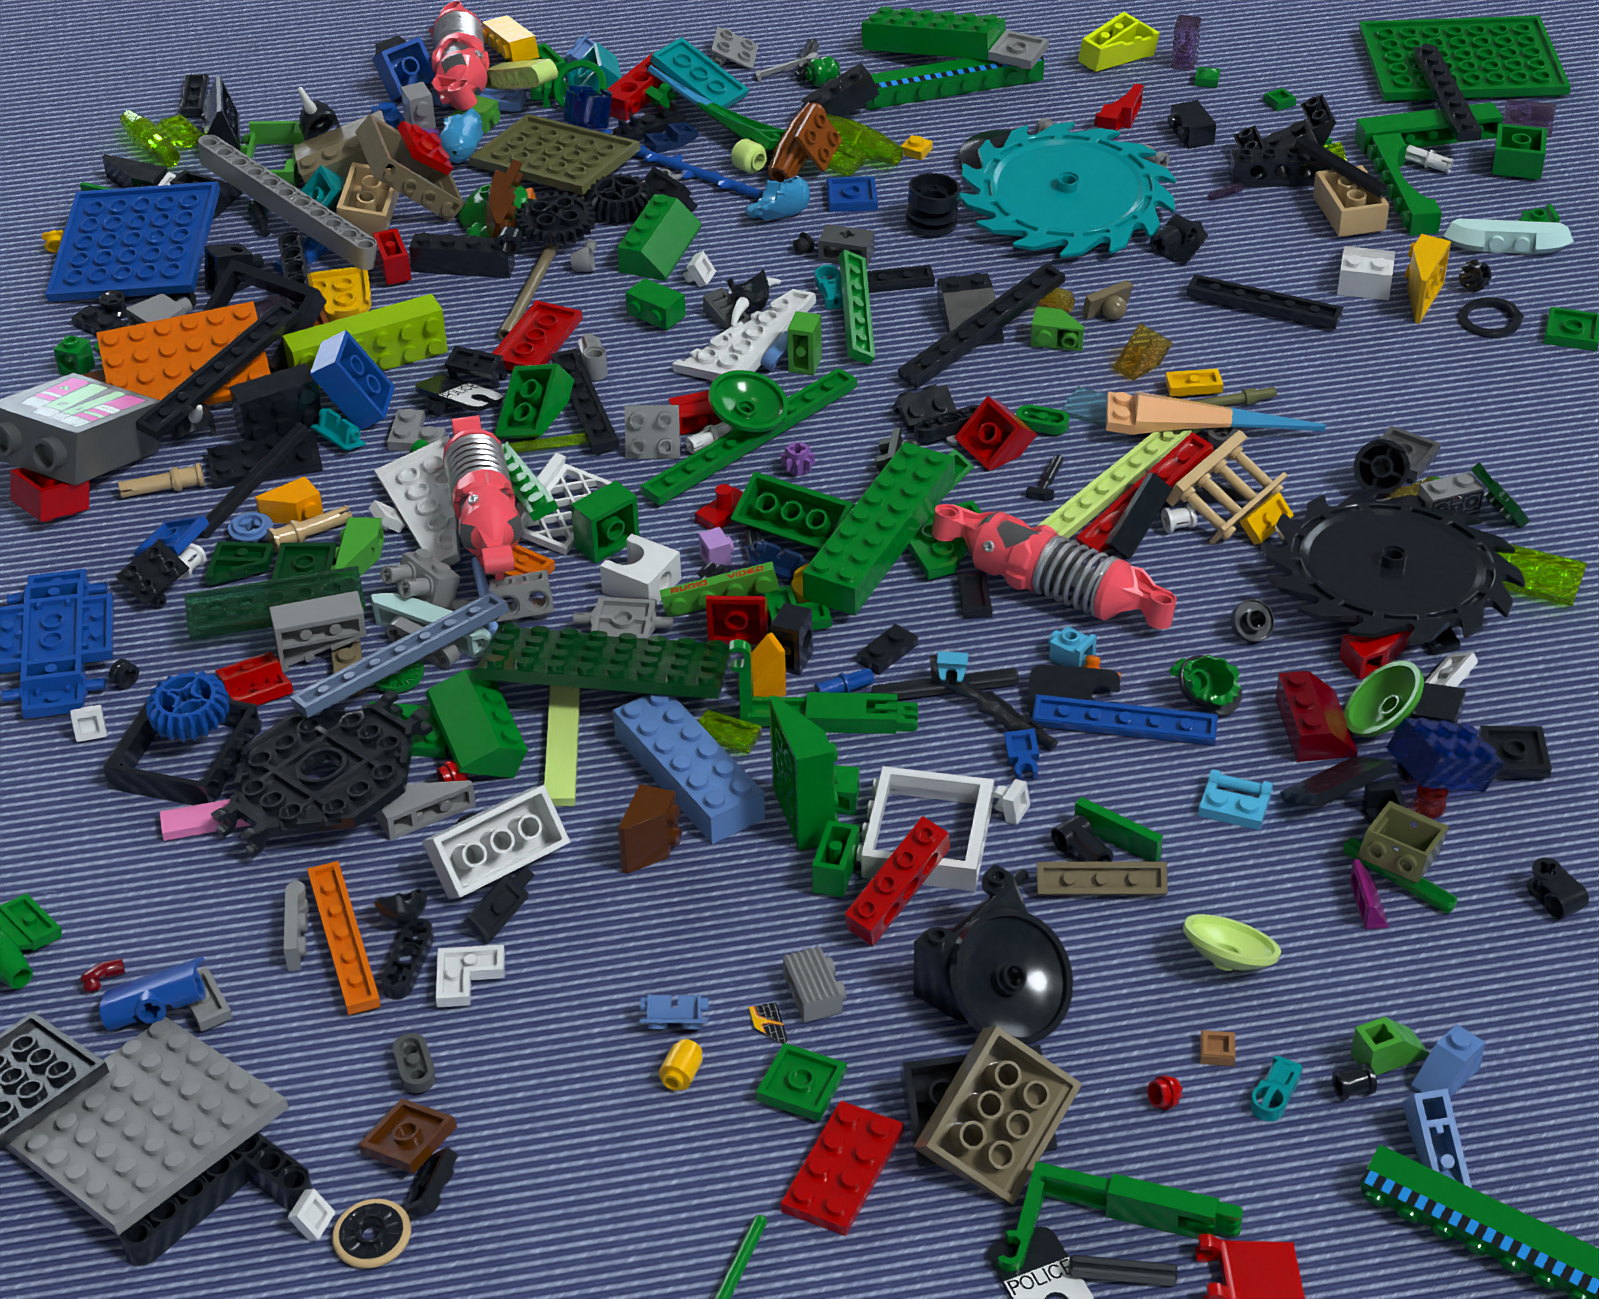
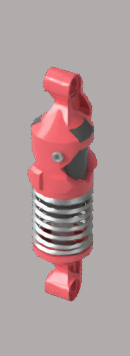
[428,0,490,111]
[443,415,523,581]
[931,504,1177,629]

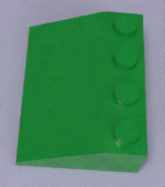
[769,695,839,851]

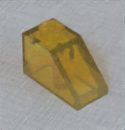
[1112,323,1173,381]

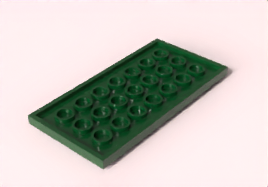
[477,623,732,699]

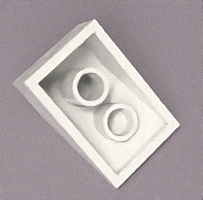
[1337,246,1395,301]

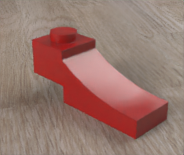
[1094,83,1144,139]

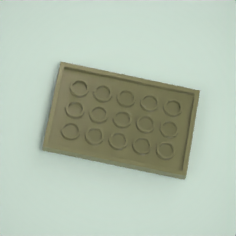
[469,114,641,195]

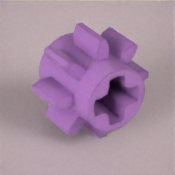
[781,442,815,476]

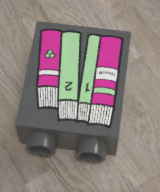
[0,373,161,485]

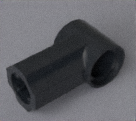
[1051,814,1113,862]

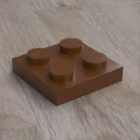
[358,1098,458,1174]

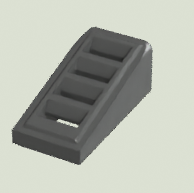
[703,288,751,330]

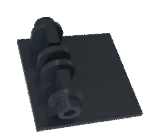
[115,539,190,608]

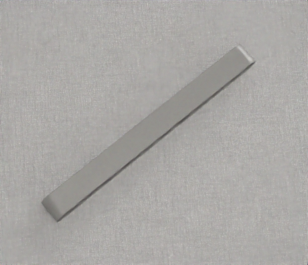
[198,135,377,270]

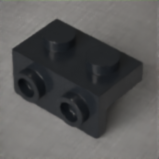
[892,384,957,430]

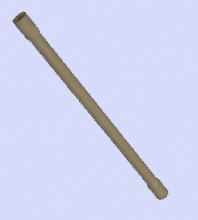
[498,192,587,341]

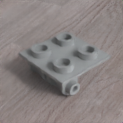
[711,26,758,70]
[624,405,681,459]

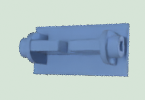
[564,32,595,64]
[639,994,709,1029]

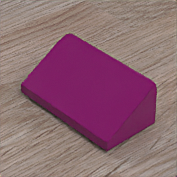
[1350,859,1389,930]

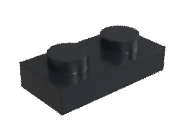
[857,624,918,675]
[403,1147,458,1221]

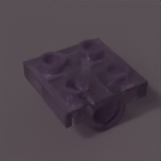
[1503,100,1556,137]

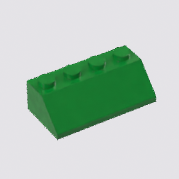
[617,194,702,281]
[730,471,854,550]
[425,670,528,778]

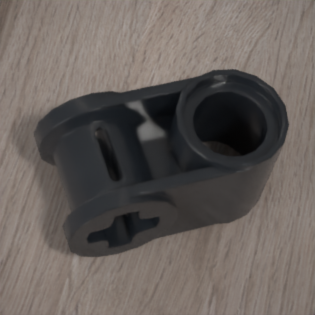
[1527,857,1589,920]

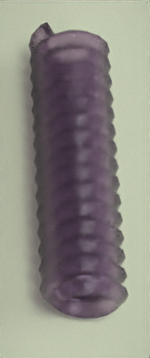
[1208,182,1244,201]

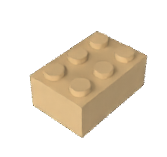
[337,162,400,237]
[1313,165,1389,237]

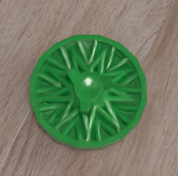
[373,660,425,693]

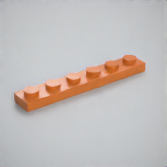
[307,861,381,1015]

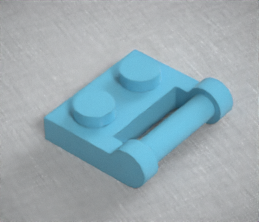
[1198,769,1274,830]

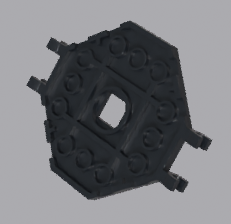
[211,690,433,857]

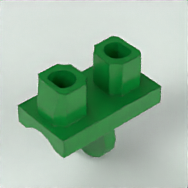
[530,79,568,108]

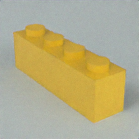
[482,15,540,62]

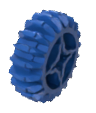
[146,669,230,743]

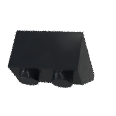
[937,273,1004,346]

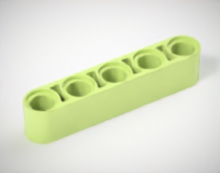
[485,59,558,90]

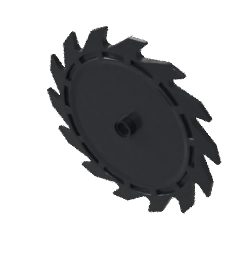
[1261,489,1525,645]

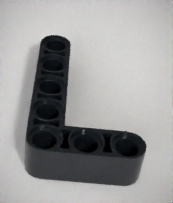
[120,1132,312,1267]

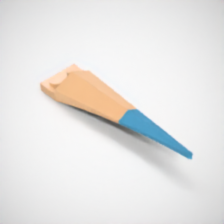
[1106,391,1326,435]

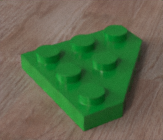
[907,500,982,580]

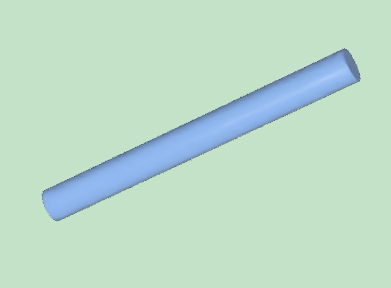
[471,557,498,636]

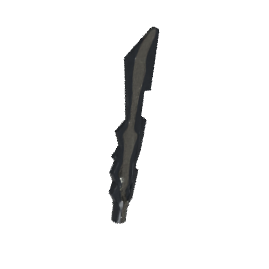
[930,655,1058,751]

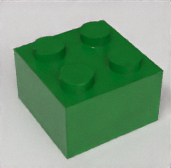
[1492,123,1547,179]
[571,480,640,564]

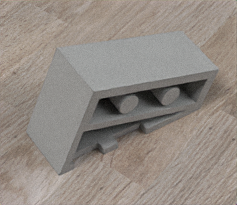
[269,591,366,673]

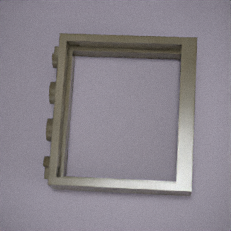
[355,114,465,222]

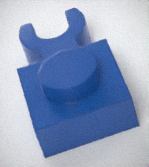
[1004,728,1039,780]

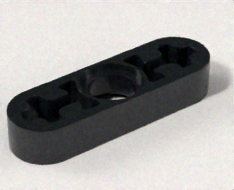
[914,405,980,443]
[381,918,434,1000]

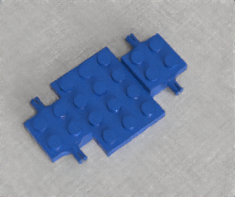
[0,569,114,719]

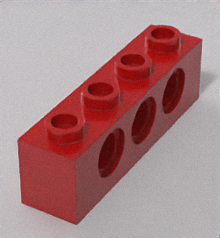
[602,52,671,121]
[845,816,950,947]

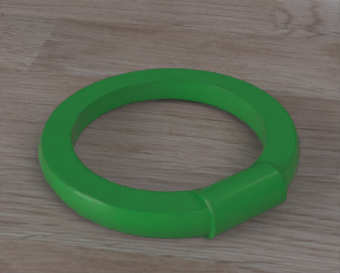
[553,60,607,114]

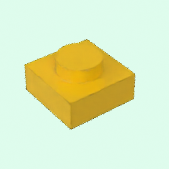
[900,135,933,160]

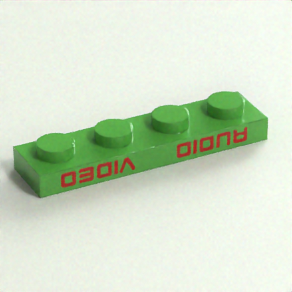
[660,561,780,617]

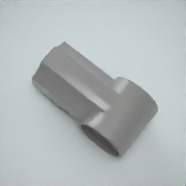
[577,333,608,381]

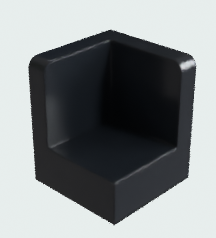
[1362,779,1407,825]

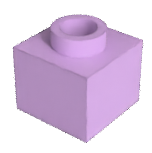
[699,527,734,566]

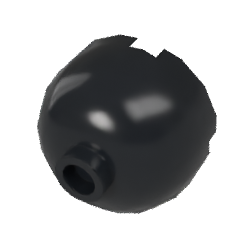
[1353,439,1410,496]

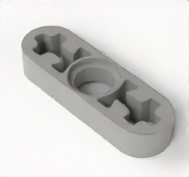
[386,616,460,669]

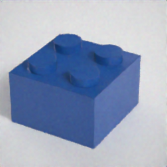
[372,37,436,101]

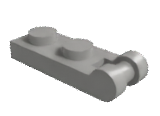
[283,881,309,971]

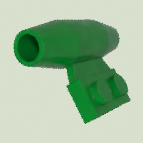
[0,893,62,989]

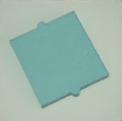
[1062,386,1108,427]

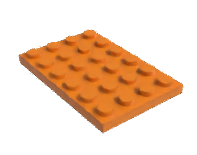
[96,301,270,405]

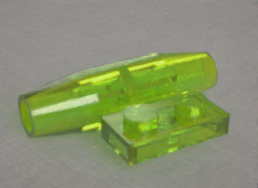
[120,110,204,167]
[826,114,904,177]

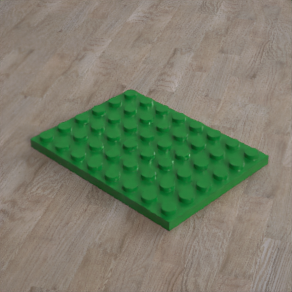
[1359,15,1571,102]

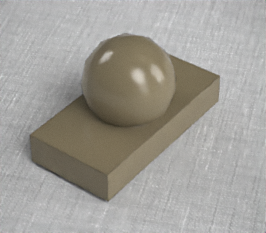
[1082,280,1133,320]

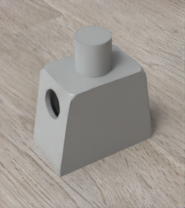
[126,294,193,324]

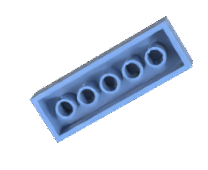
[613,693,765,844]

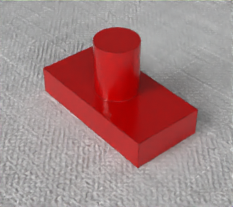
[695,484,743,530]

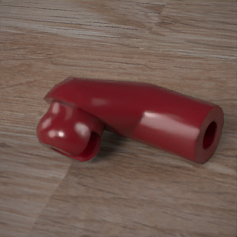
[80,958,126,993]

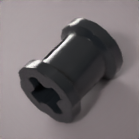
[1332,1063,1377,1101]

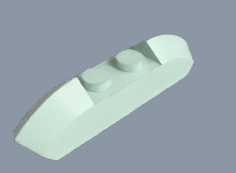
[1444,218,1574,254]
[370,593,493,658]

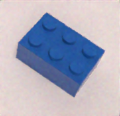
[310,330,395,431]

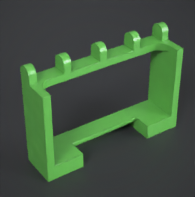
[239,121,305,193]

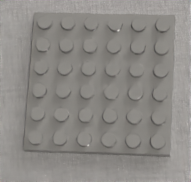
[5,1016,289,1235]

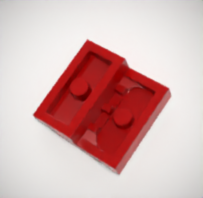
[215,651,294,705]

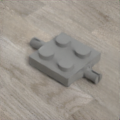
[573,597,673,639]

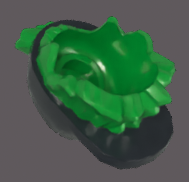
[1168,654,1242,717]

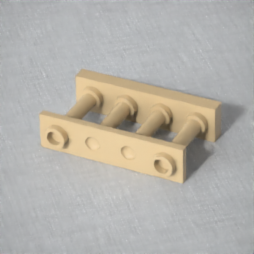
[1166,430,1288,545]

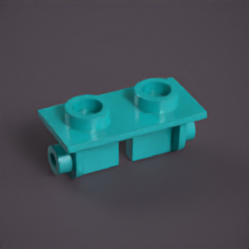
[311,408,366,451]

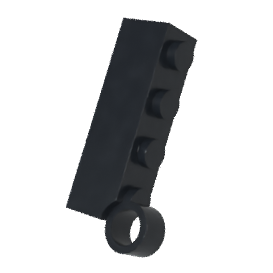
[409,226,523,278]

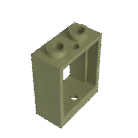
[1357,801,1449,883]

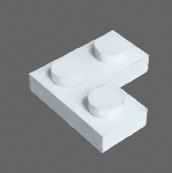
[436,945,505,1007]

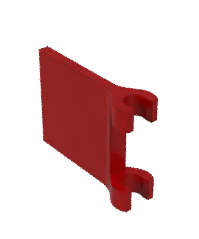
[1194,1234,1305,1299]

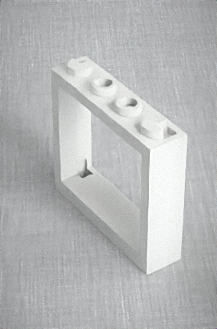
[856,766,994,892]

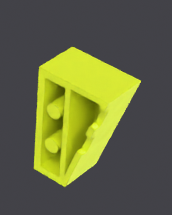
[1078,11,1160,72]

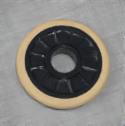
[332,1199,411,1268]

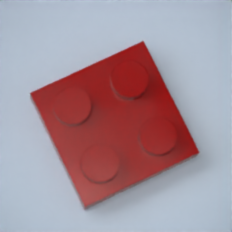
[397,121,454,175]

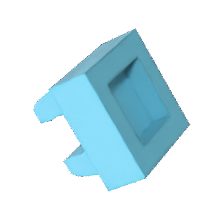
[937,651,968,683]

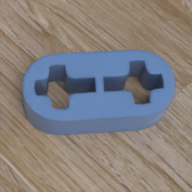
[761,331,788,371]

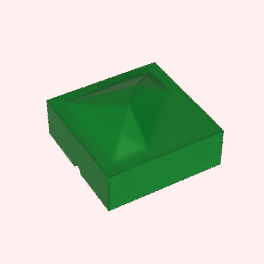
[1194,67,1221,88]

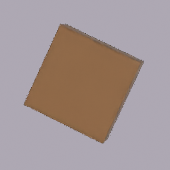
[1200,1030,1236,1066]

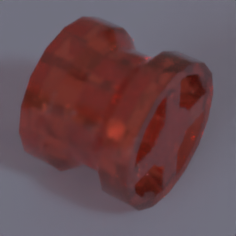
[1414,779,1449,818]

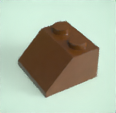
[618,784,682,874]

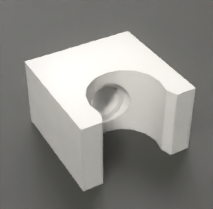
[600,534,681,605]

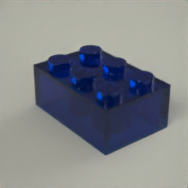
[1386,718,1504,792]

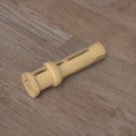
[118,462,205,499]
[267,505,352,553]

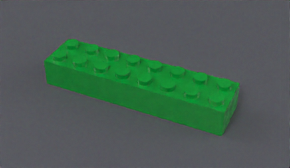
[803,442,955,616]

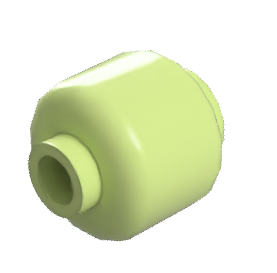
[731,139,767,174]

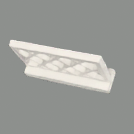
[515,453,612,555]

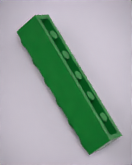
[1354,102,1503,154]

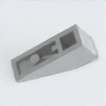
[375,780,476,841]

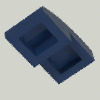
[644,122,699,153]

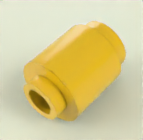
[658,1039,703,1090]

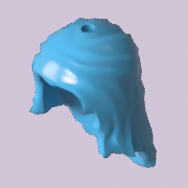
[439,109,484,163]
[746,175,810,221]

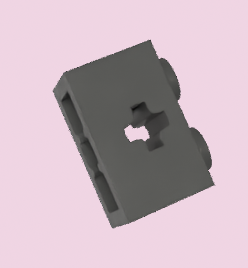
[818,224,875,267]

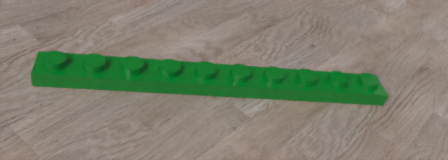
[641,368,857,506]

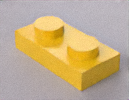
[1165,368,1223,397]
[1240,492,1294,545]

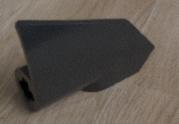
[1150,214,1208,262]

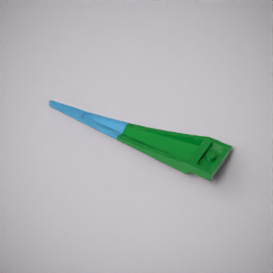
[647,65,785,151]

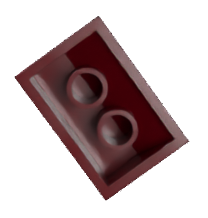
[1275,671,1358,762]

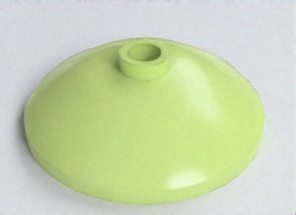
[1183,914,1281,971]

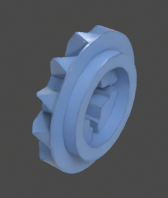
[228,512,273,543]

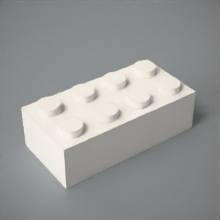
[422,785,570,899]

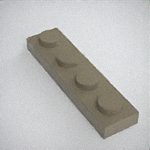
[1036,862,1168,896]

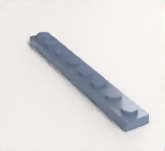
[290,592,510,718]

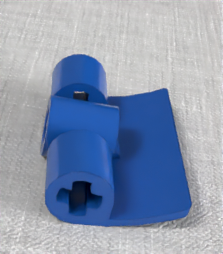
[99,956,206,1032]

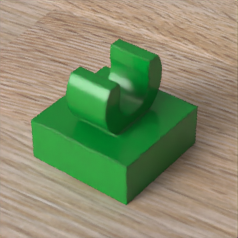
[645,83,676,109]

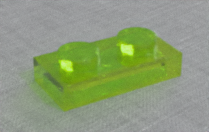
[698,710,762,754]

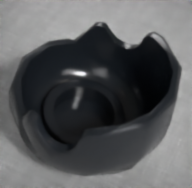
[373,889,427,926]

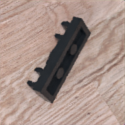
[612,100,685,141]

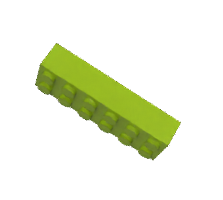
[282,293,448,390]

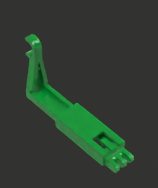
[729,639,918,734]
[997,1161,1243,1272]

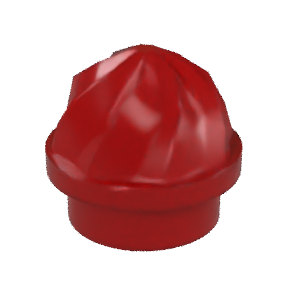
[436,761,468,782]
[1147,1075,1183,1110]

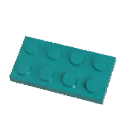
[650,37,749,108]

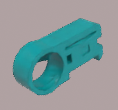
[815,265,843,310]
[1250,1056,1302,1122]

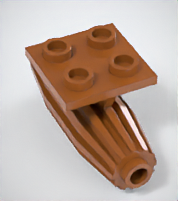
[768,103,842,182]

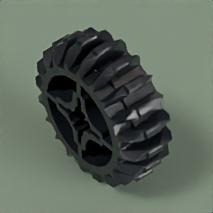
[586,173,652,224]

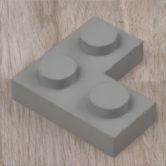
[387,409,446,451]

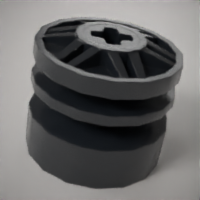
[906,173,961,236]

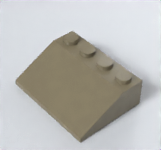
[293,110,397,184]
[913,1025,1082,1205]

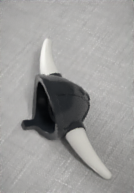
[298,87,341,141]
[726,269,781,326]
[171,403,217,440]

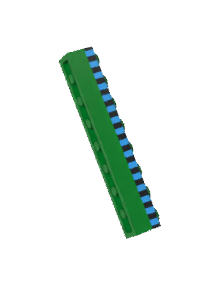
[865,56,1044,110]
[1360,1144,1599,1299]

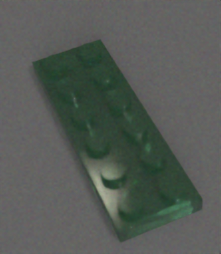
[184,566,366,640]

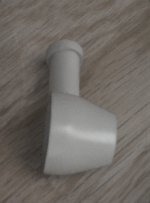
[570,239,597,272]

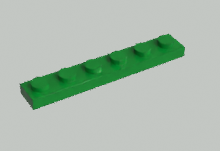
[839,249,875,365]
[501,442,559,522]

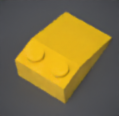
[1405,234,1451,324]

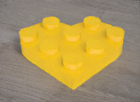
[311,267,372,322]

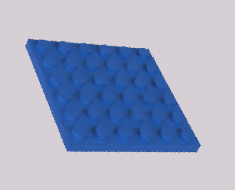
[45,181,220,302]

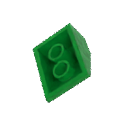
[494,364,574,439]

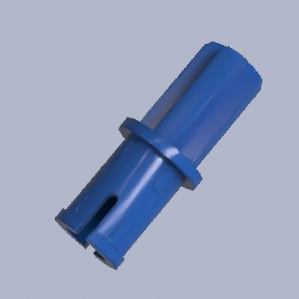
[814,668,875,693]

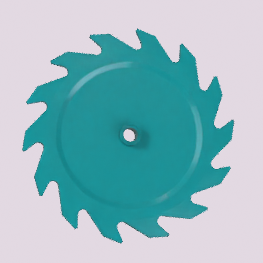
[960,122,1177,258]

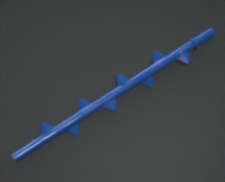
[567,122,763,199]

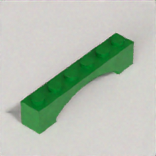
[1367,133,1442,236]

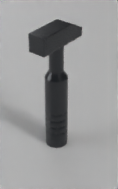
[1026,455,1064,501]

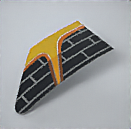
[749,1002,787,1044]

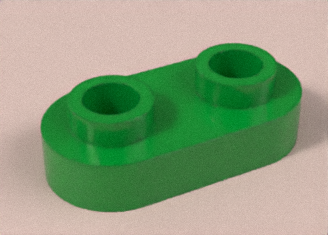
[1016,405,1070,435]

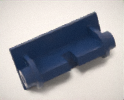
[745,539,806,581]

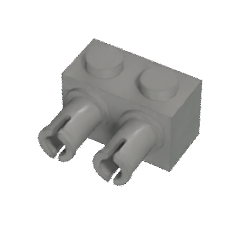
[380,549,461,608]

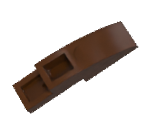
[485,159,523,238]

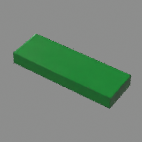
[1074,797,1163,862]

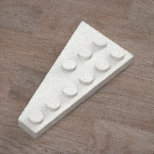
[672,289,816,381]
[375,435,461,566]

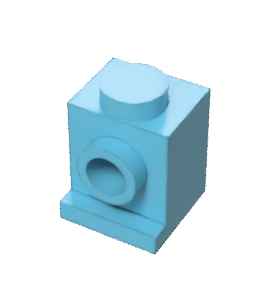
[1048,626,1097,667]

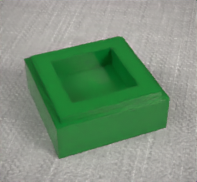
[1263,87,1297,111]

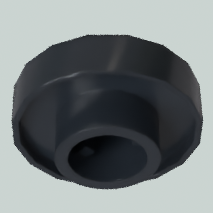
[1231,599,1275,643]

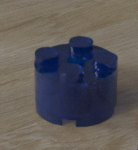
[563,86,612,129]

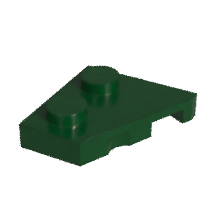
[1470,462,1530,528]
[205,541,275,586]

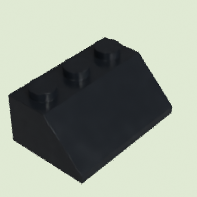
[800,63,880,124]
[201,76,241,150]

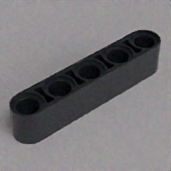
[278,231,313,310]

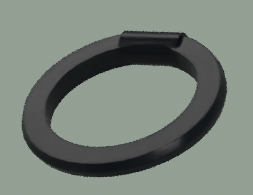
[1459,297,1524,338]

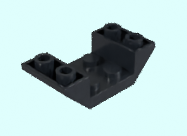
[1233,94,1336,167]

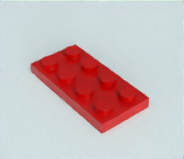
[492,300,583,371]
[781,1100,904,1236]

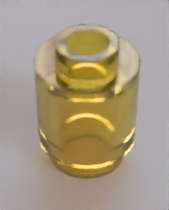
[1036,287,1075,313]

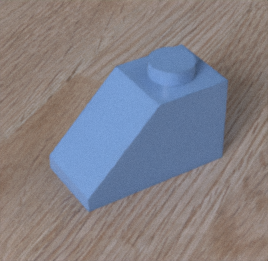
[1410,1024,1486,1097]

